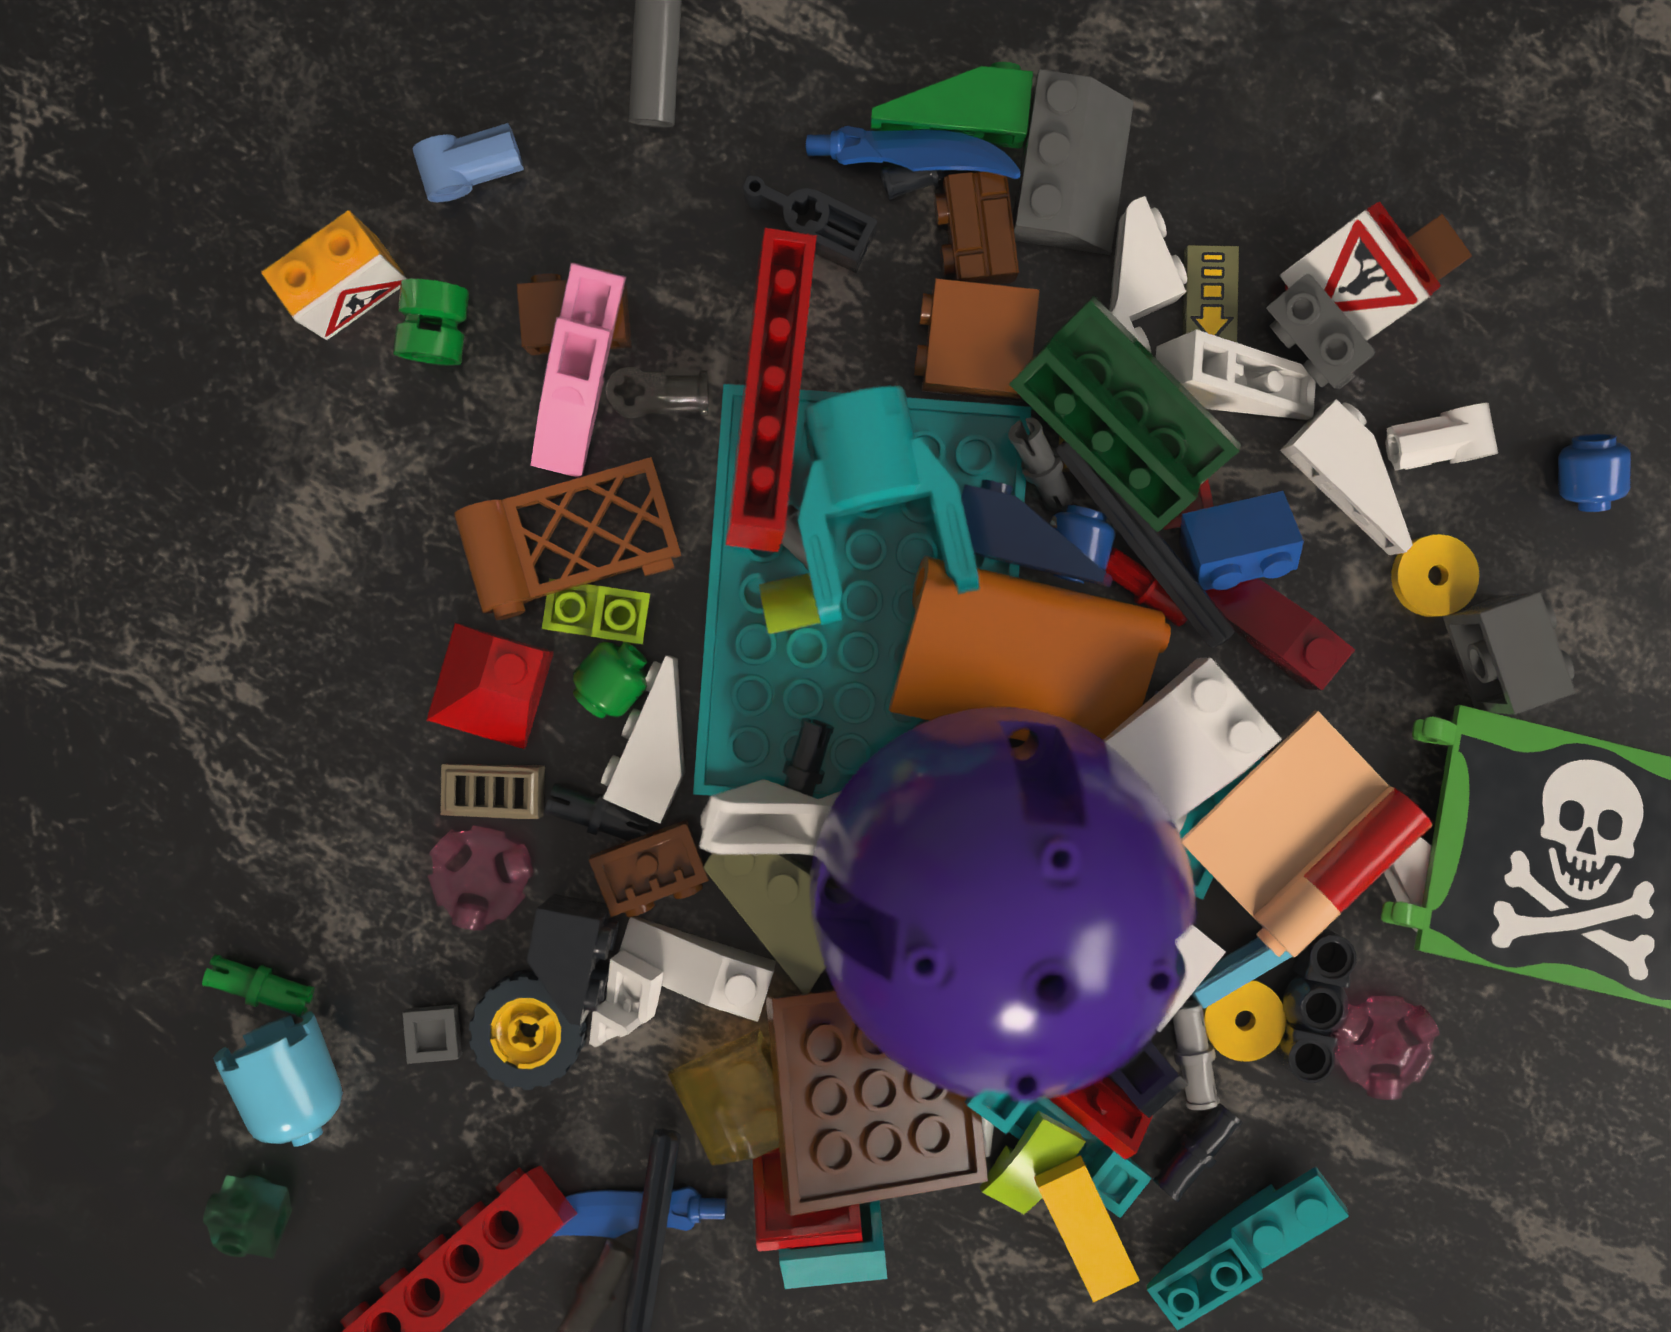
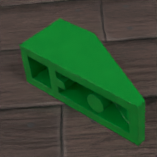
[871,62,1033,149]

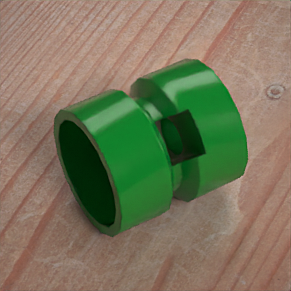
[393,279,469,365]

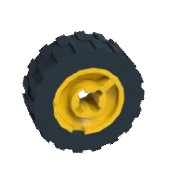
[469,970,588,1090]

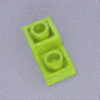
[542,578,650,644]
[979,1111,1086,1214]

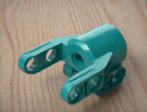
[798,386,980,625]

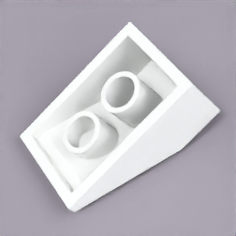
[1103,658,1281,822]

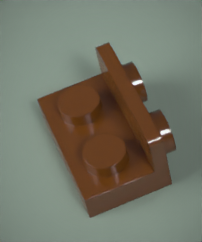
[589,819,709,917]

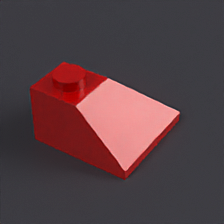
[427,623,554,749]

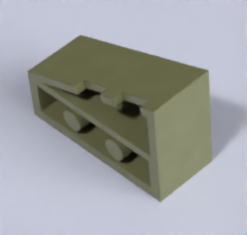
[703,853,841,993]

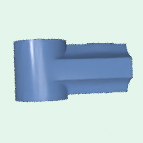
[413,123,524,203]

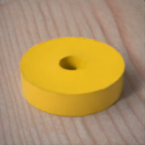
[1391,534,1479,617]
[1203,979,1286,1062]

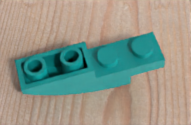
[1147,1166,1349,1331]

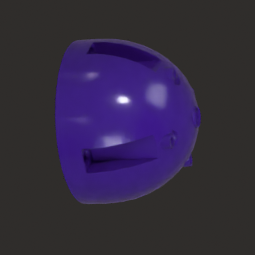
[810,707,1196,1102]

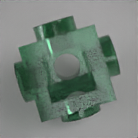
[203,1175,292,1258]

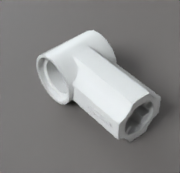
[1385,403,1498,471]

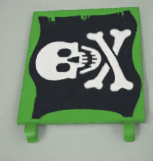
[1381,705,1671,1009]

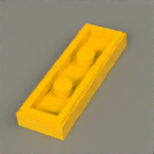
[1033,1155,1140,1302]

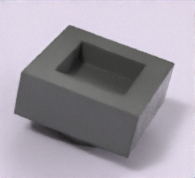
[402,1004,463,1064]

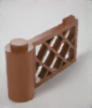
[454,457,681,620]

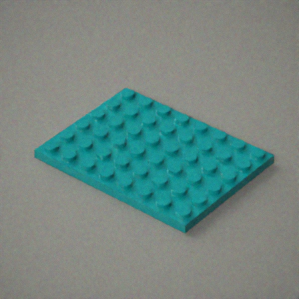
[693,384,1031,799]

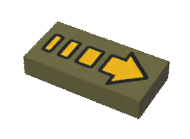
[1183,245,1239,343]

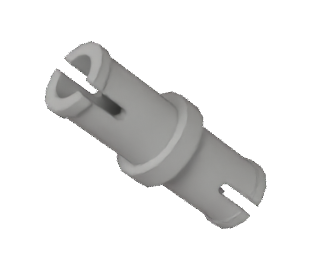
[1172,1000,1220,1110]

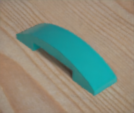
[965,1090,1152,1218]

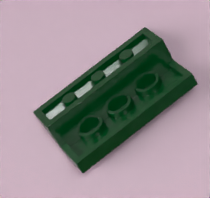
[1009,296,1241,533]

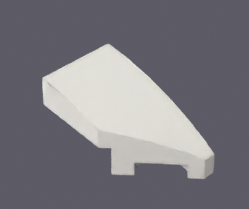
[589,950,664,1047]

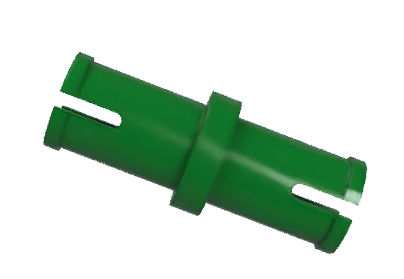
[202,954,315,1018]

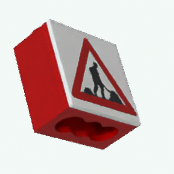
[1280,201,1441,340]

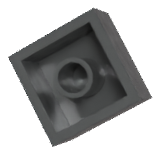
[1442,592,1576,715]

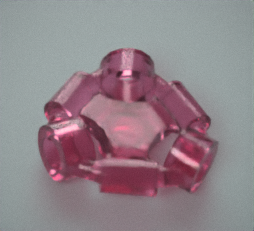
[428,825,533,930]
[1333,996,1440,1100]

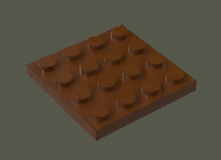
[766,989,988,1216]

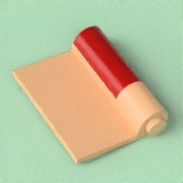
[1181,710,1433,958]

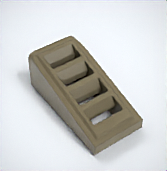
[441,764,545,819]

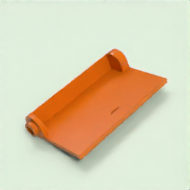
[889,556,1171,741]

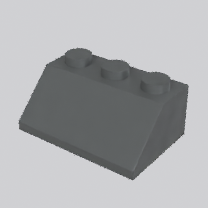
[1013,69,1134,255]

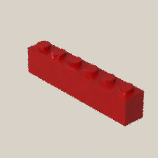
[725,228,817,552]

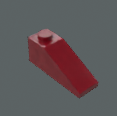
[1205,578,1355,690]

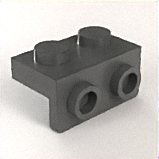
[1266,274,1375,390]

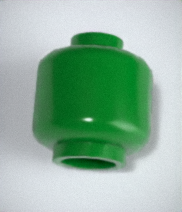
[573,642,647,718]

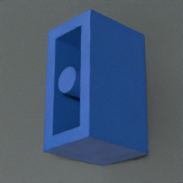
[1179,491,1304,590]

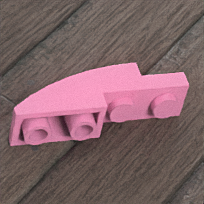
[531,263,626,478]

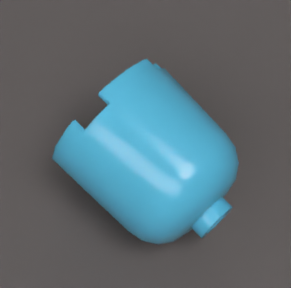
[213,1012,343,1147]

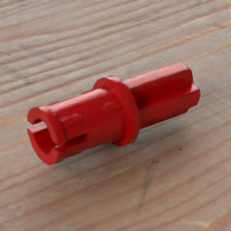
[1106,548,1188,627]

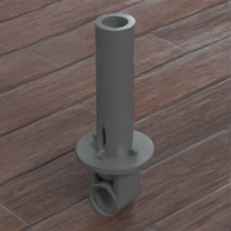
[628,0,682,127]

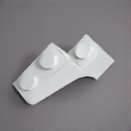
[1109,196,1187,353]
[700,779,841,855]

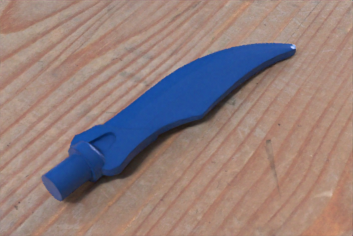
[806,126,1021,179]
[515,1186,727,1238]

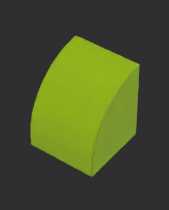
[759,573,821,634]

